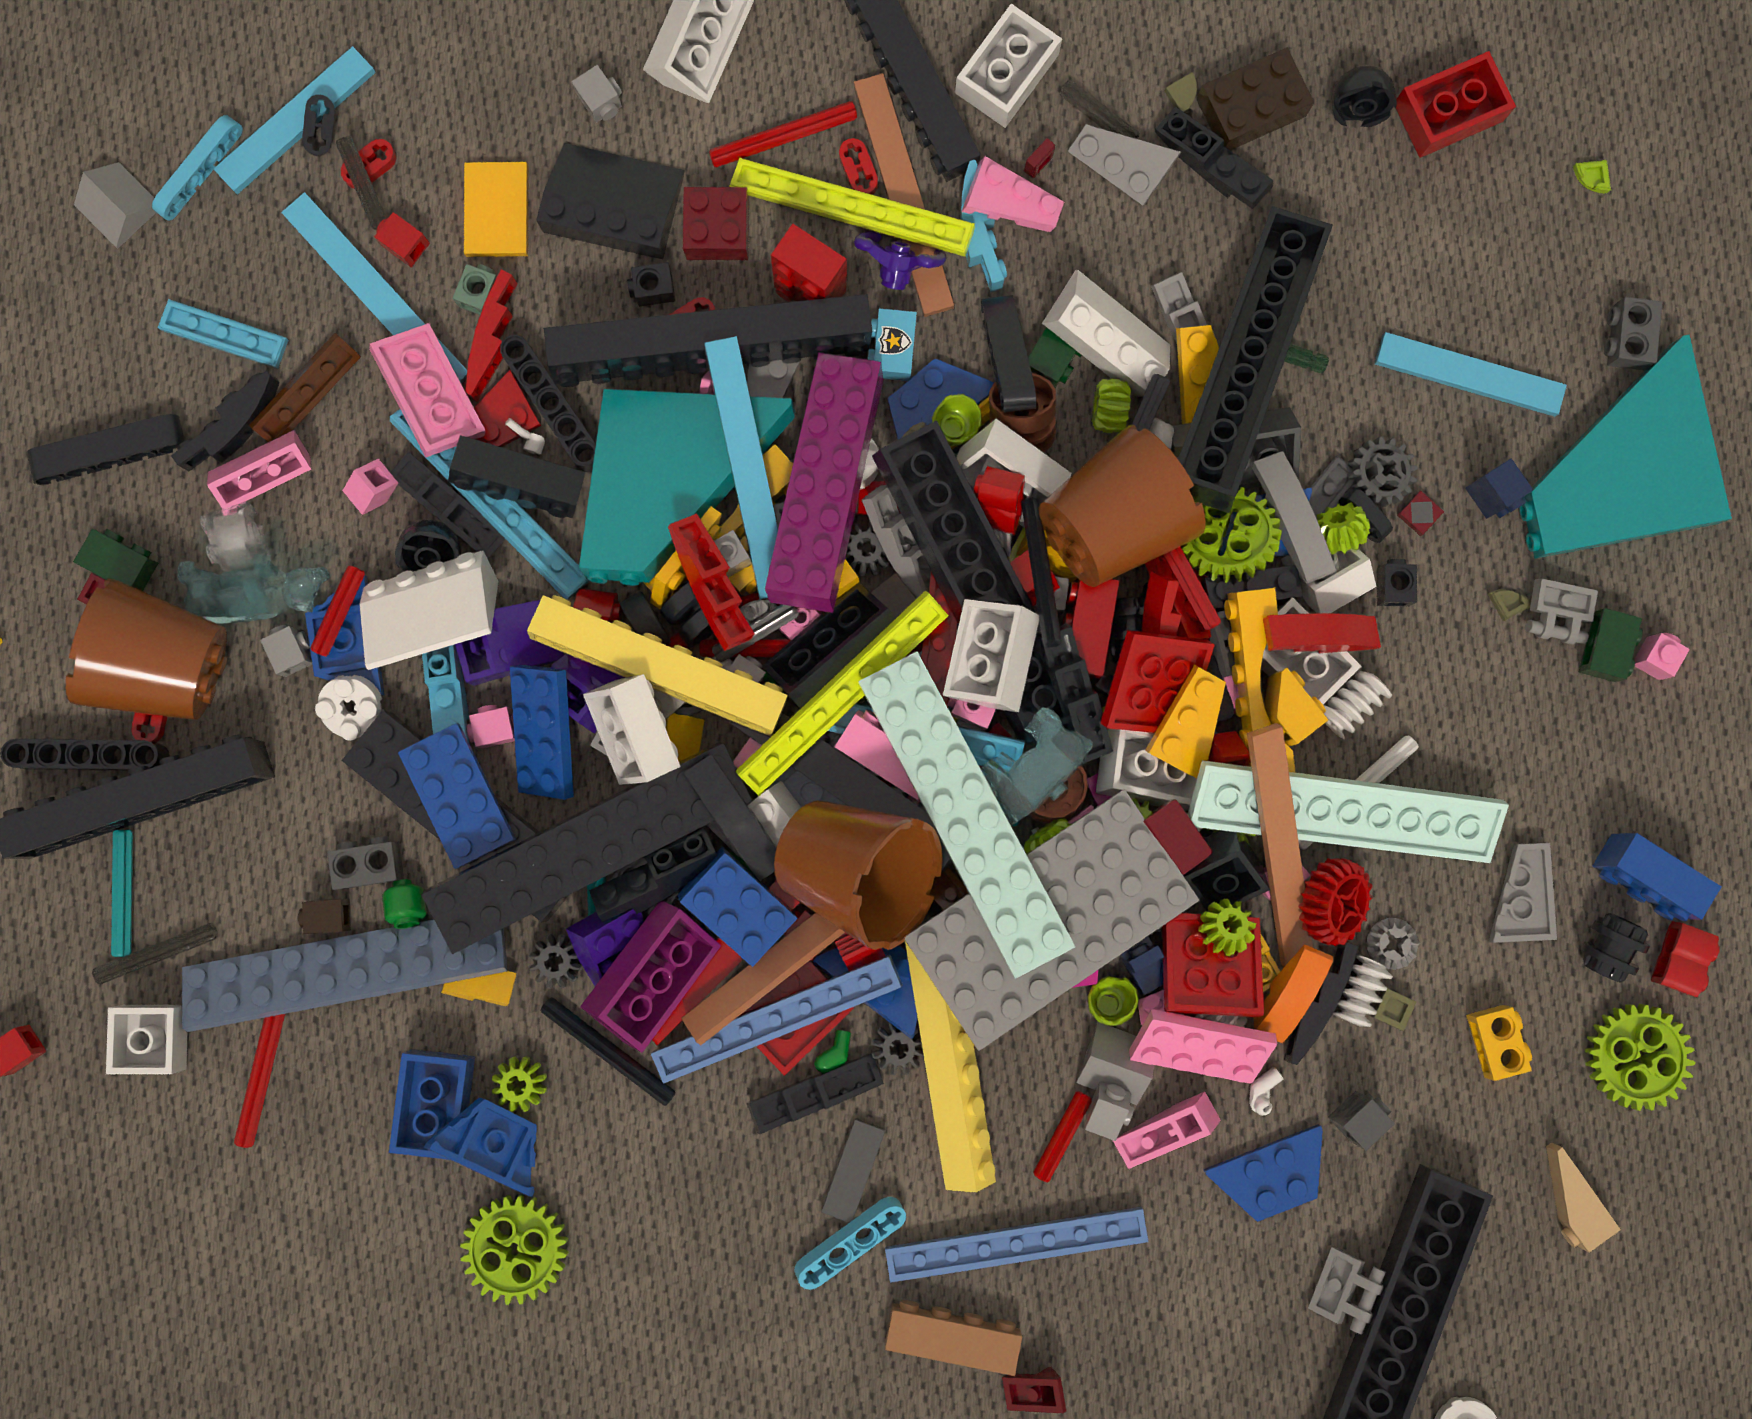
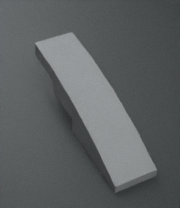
[1151,272,1219,346]
[1252,451,1336,584]
[862,485,931,599]

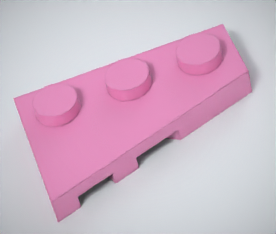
[961,156,1064,232]

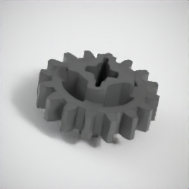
[1347,436,1418,507]

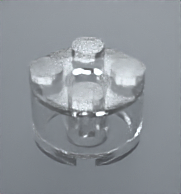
[200,502,270,574]

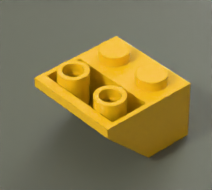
[1264,668,1328,746]

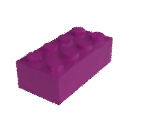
[580,901,721,1053]

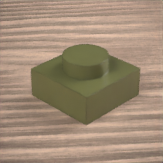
[1371,988,1416,1031]

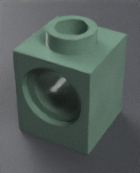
[452,264,497,315]

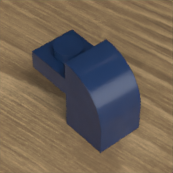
[1120,936,1164,995]

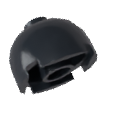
[1332,66,1397,127]
[395,520,461,572]

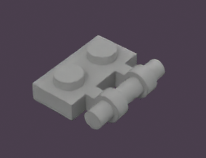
[1525,579,1598,645]
[1308,1247,1386,1335]

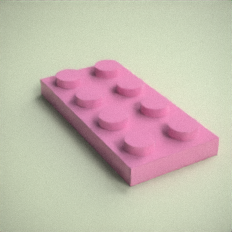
[369,323,485,457]
[1129,1009,1277,1084]

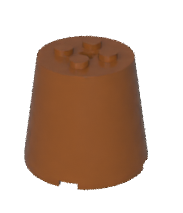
[1039,425,1206,587]
[66,578,227,720]
[774,800,942,950]

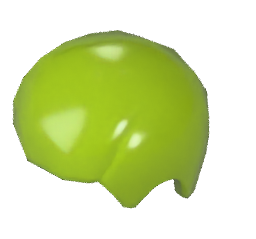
[932,394,982,446]
[1087,976,1139,1026]

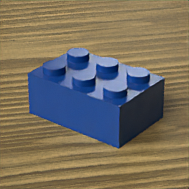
[1592,833,1722,922]
[677,847,798,967]
[389,1049,475,1160]

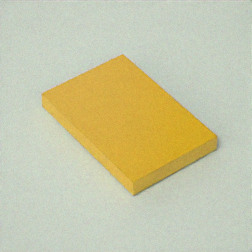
[464,162,529,257]

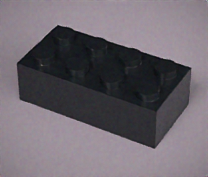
[762,582,896,709]

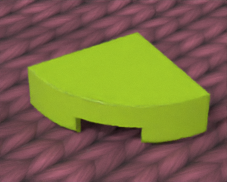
[1573,160,1611,193]

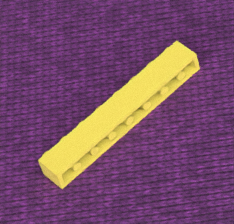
[527,595,788,737]
[905,941,996,1192]

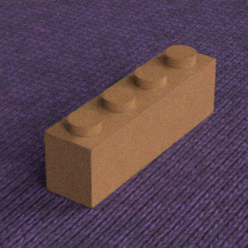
[885,1300,1022,1376]

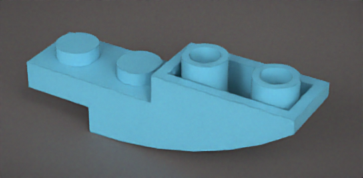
[960,160,1007,292]
[422,644,469,742]

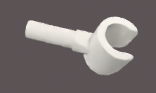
[505,418,545,454]

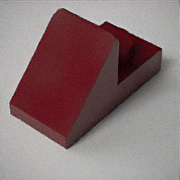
[1002,1367,1066,1414]

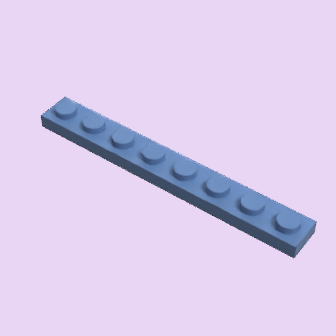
[651,955,903,1084]
[885,1207,1148,1283]

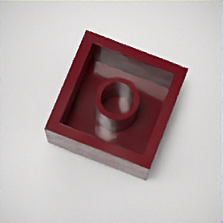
[683,187,749,260]

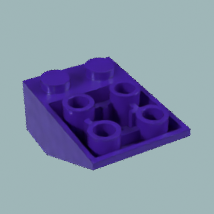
[455,600,564,686]
[551,654,625,734]
[566,908,644,986]

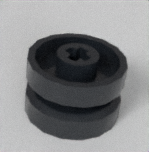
[660,583,743,648]

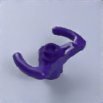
[854,231,947,290]

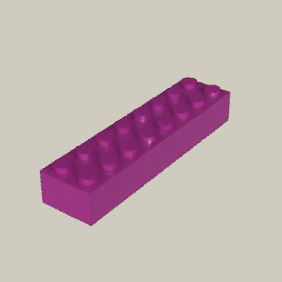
[765,353,884,613]

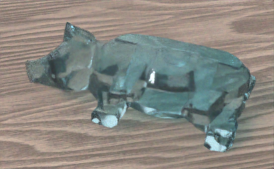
[177,555,331,624]
[981,707,1093,826]

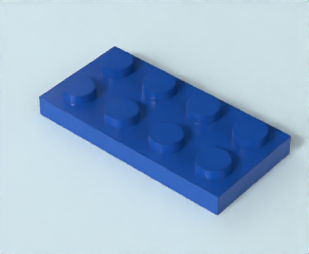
[510,665,574,800]
[398,723,516,869]

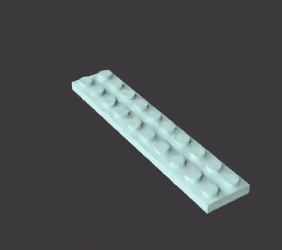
[858,652,1075,979]
[1188,760,1509,863]

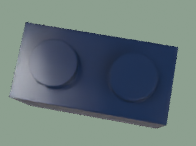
[1465,458,1533,519]

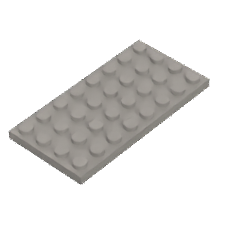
[905,789,1200,1051]

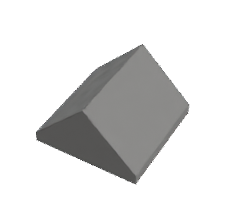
[74,162,156,249]
[1076,1021,1155,1105]

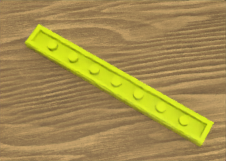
[729,158,975,257]
[735,591,949,796]

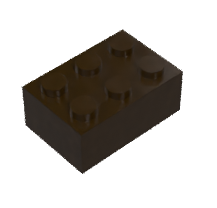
[1196,47,1314,150]

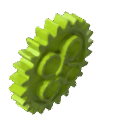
[1181,487,1282,583]
[1585,1004,1696,1111]
[460,1194,569,1305]

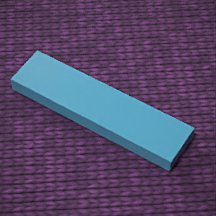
[158,299,288,369]

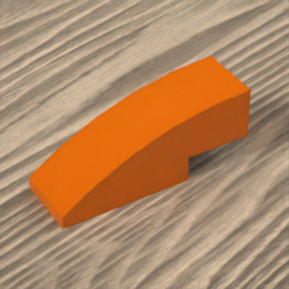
[1253,944,1333,1044]

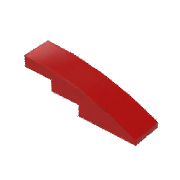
[465,269,517,402]
[668,514,755,651]
[1142,571,1182,636]
[1263,613,1381,653]

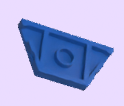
[888,358,994,440]
[305,575,385,696]
[813,946,918,1039]
[424,1098,537,1197]
[1203,1124,1323,1222]

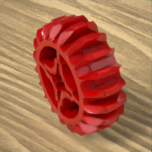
[1298,858,1373,946]

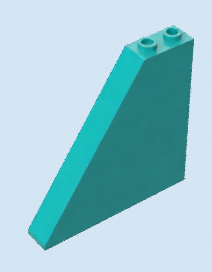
[1519,334,1732,559]
[579,389,795,586]

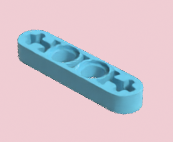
[152,115,243,221]
[794,1197,906,1290]

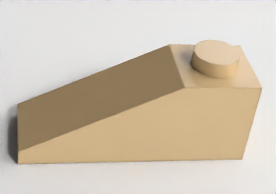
[1546,1143,1621,1252]

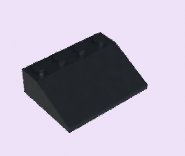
[536,143,685,260]

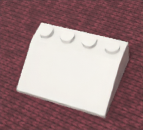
[360,551,499,670]

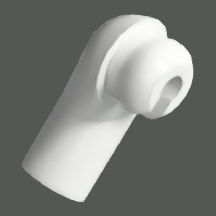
[1249,1066,1284,1116]

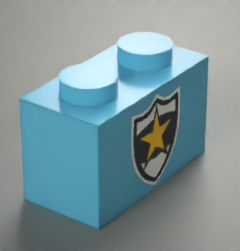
[868,309,917,381]

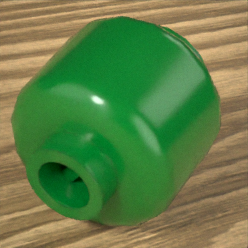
[382,879,427,929]

